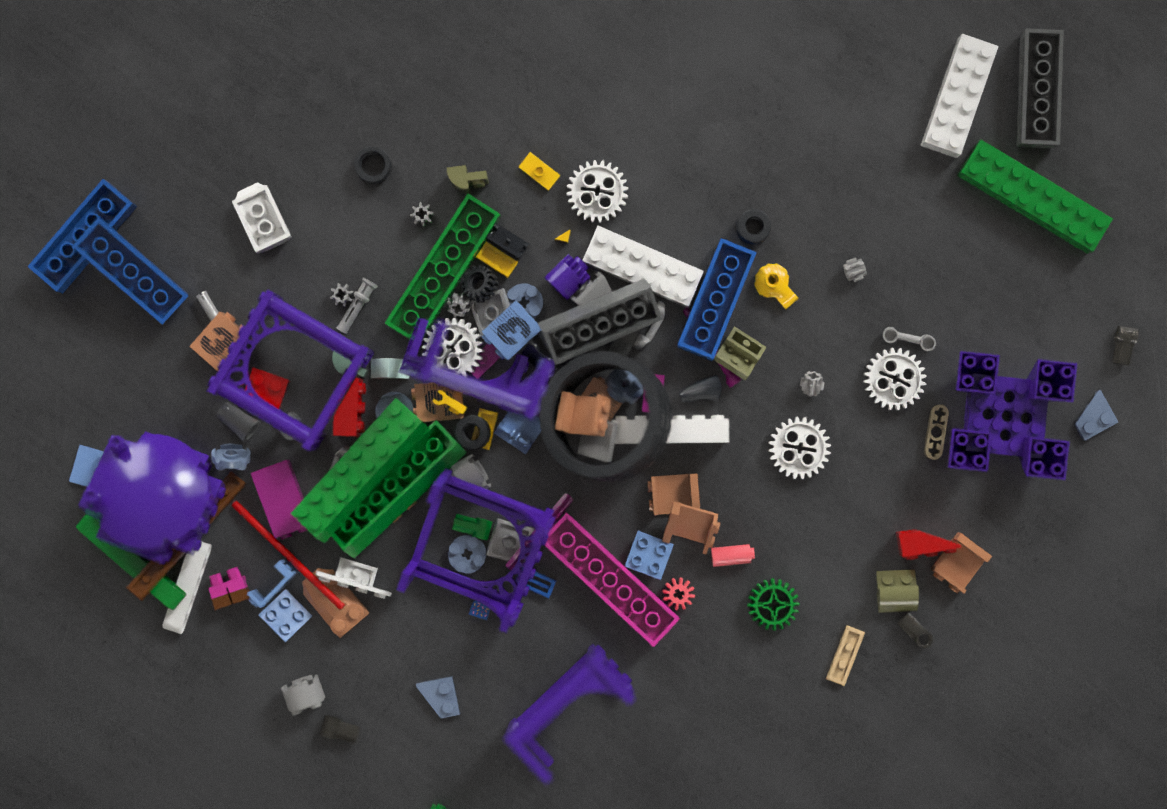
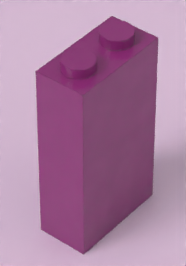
[250,460,307,540]

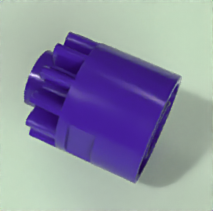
[544,254,591,301]

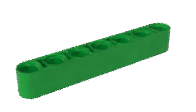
[76,514,187,610]

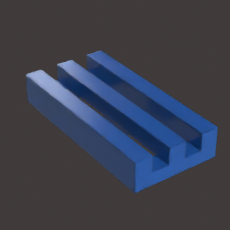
[515,567,557,598]

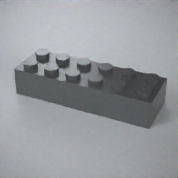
[1016,28,1064,149]
[538,278,662,365]

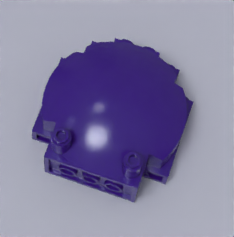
[78,431,226,565]

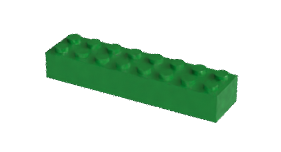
[957,140,1113,254]
[385,194,501,340]
[291,398,429,543]
[332,420,467,558]

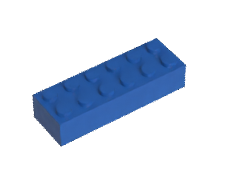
[28,179,137,293]
[72,217,188,324]
[676,238,757,361]

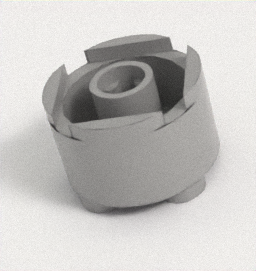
[451,454,491,489]
[281,675,325,715]

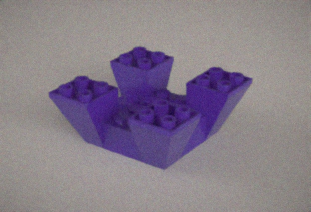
[948,351,1077,480]

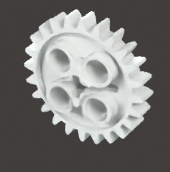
[567,160,628,223]
[422,318,484,376]
[863,348,927,410]
[768,417,831,479]

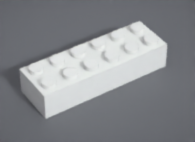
[921,34,998,158]
[583,226,704,308]
[611,415,729,444]

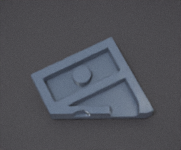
[1074,390,1118,441]
[416,676,460,718]

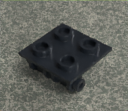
[521,342,558,380]

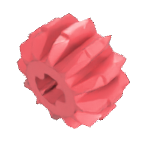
[662,577,695,610]

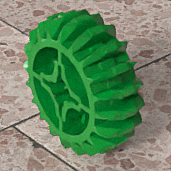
[747,578,800,631]

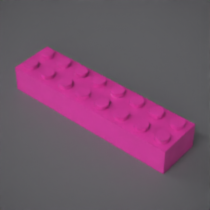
[545,512,680,647]

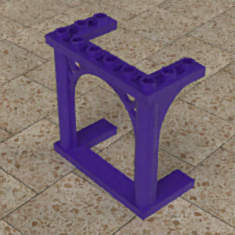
[207,289,375,451]
[398,318,553,419]
[397,469,555,633]
[504,644,635,784]

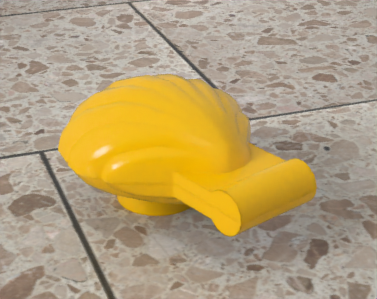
[754,264,799,309]

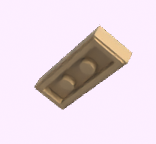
[826,625,865,686]

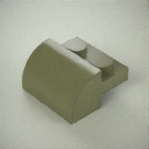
[447,165,489,194]
[713,326,766,380]
[876,570,919,613]

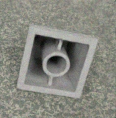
[569,271,612,305]

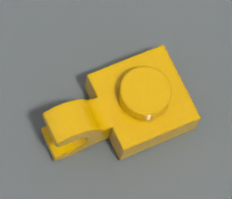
[433,390,467,415]

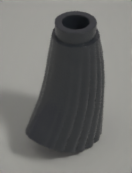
[679,374,723,403]

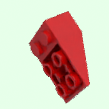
[333,378,366,437]
[896,529,961,560]

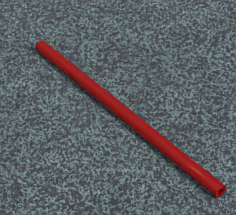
[231,501,345,610]

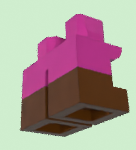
[209,567,251,610]

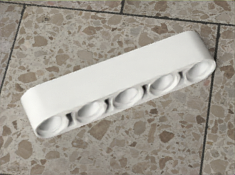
[163,542,212,634]

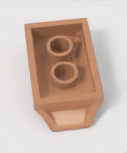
[302,568,370,638]

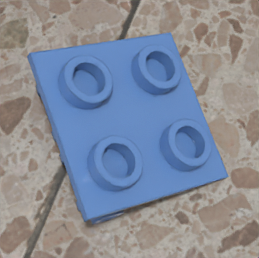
[494,412,541,454]
[69,445,104,487]
[625,531,674,580]
[258,589,312,642]

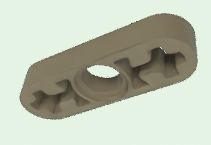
[924,405,949,460]

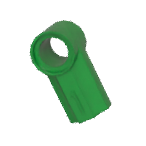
[452,514,493,540]

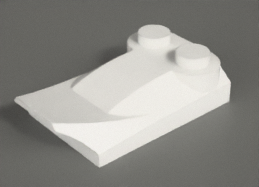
[232,183,291,254]

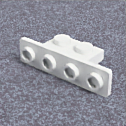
[315,557,392,599]

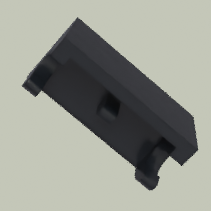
[487,224,530,260]

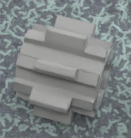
[410,202,434,227]
[843,257,867,282]
[330,283,354,307]
[447,293,471,317]
[800,371,825,396]

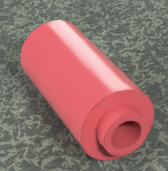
[711,544,755,567]

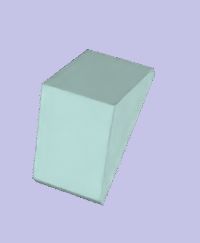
[371,358,409,379]

